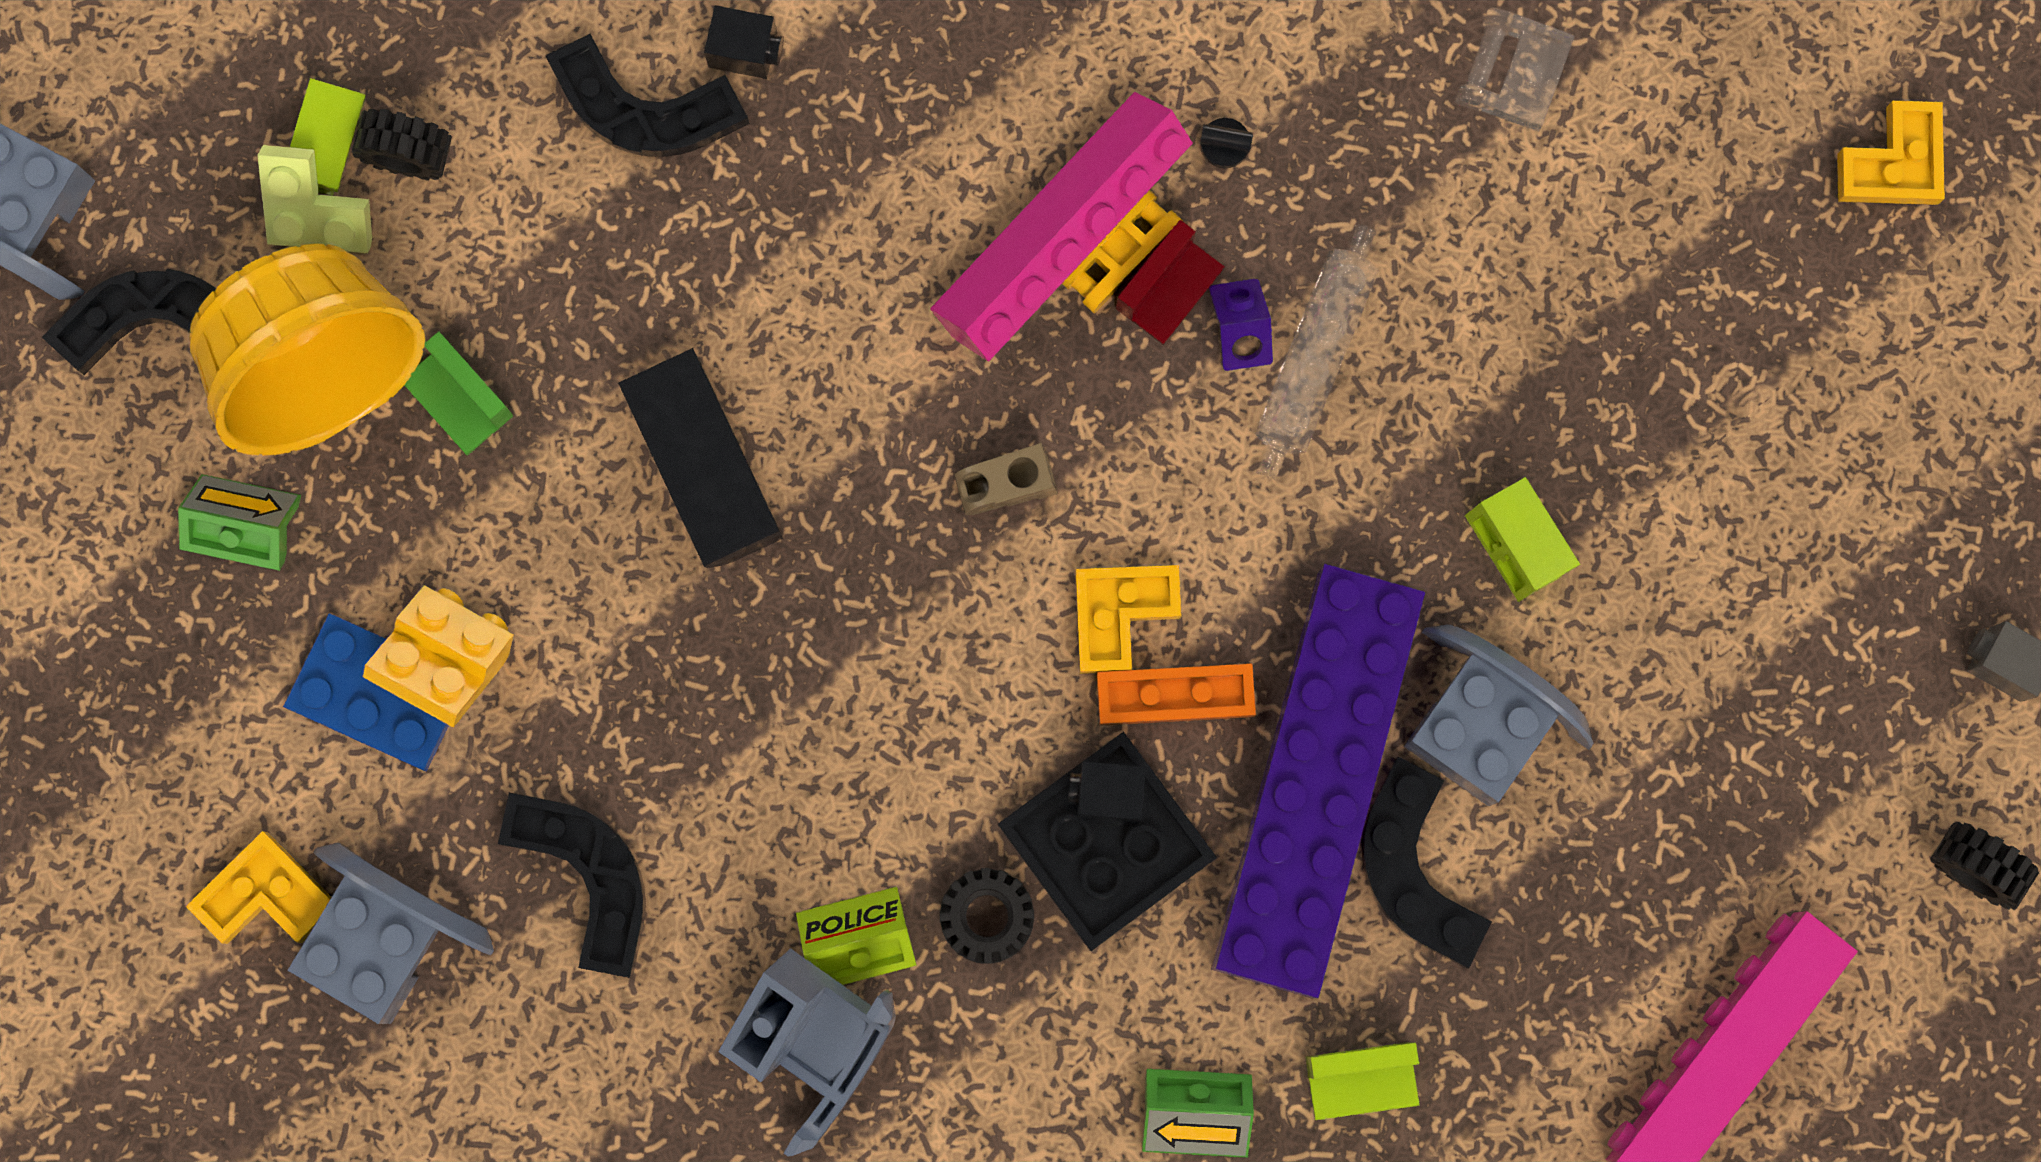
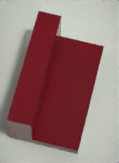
[1116,220,1225,345]

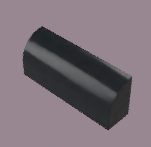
[618,348,784,568]

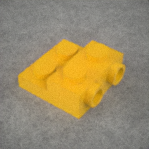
[363,585,514,728]

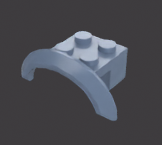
[0,124,95,300]
[1404,624,1594,807]
[287,842,494,1024]
[718,948,896,1156]

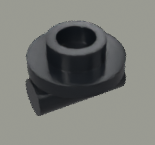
[1200,118,1253,168]

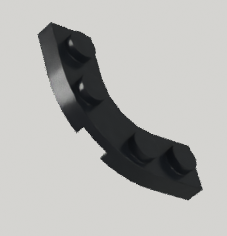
[545,34,750,157]
[42,269,216,375]
[1362,757,1492,969]
[498,792,646,978]

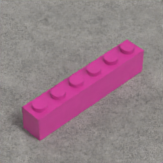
[930,91,1193,362]
[1606,911,1858,1162]

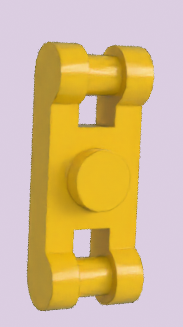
[1062,190,1183,313]

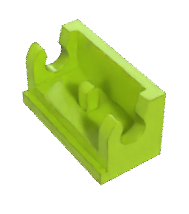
[290,78,366,196]
[1465,477,1581,602]

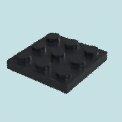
[998,731,1217,952]

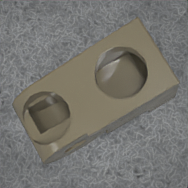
[954,443,1058,515]

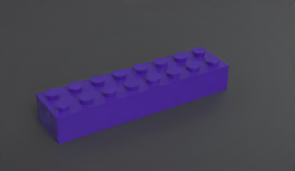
[1211,564,1425,998]

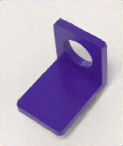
[1209,279,1273,371]

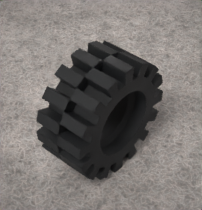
[351,109,452,181]
[1930,822,2039,910]
[940,868,1034,964]

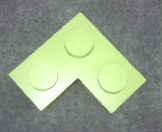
[257,145,372,253]

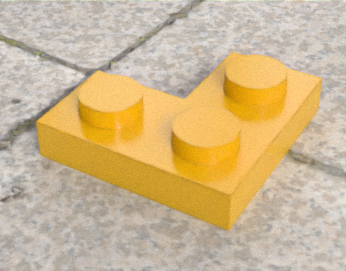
[1837,101,1945,205]
[1075,565,1181,674]
[186,831,332,944]

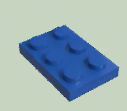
[283,613,449,772]

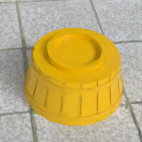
[189,244,425,456]

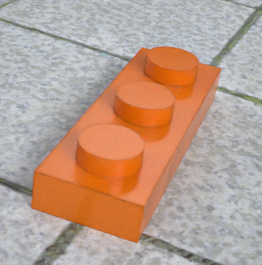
[1096,664,1256,726]

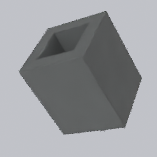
[1967,621,2041,702]

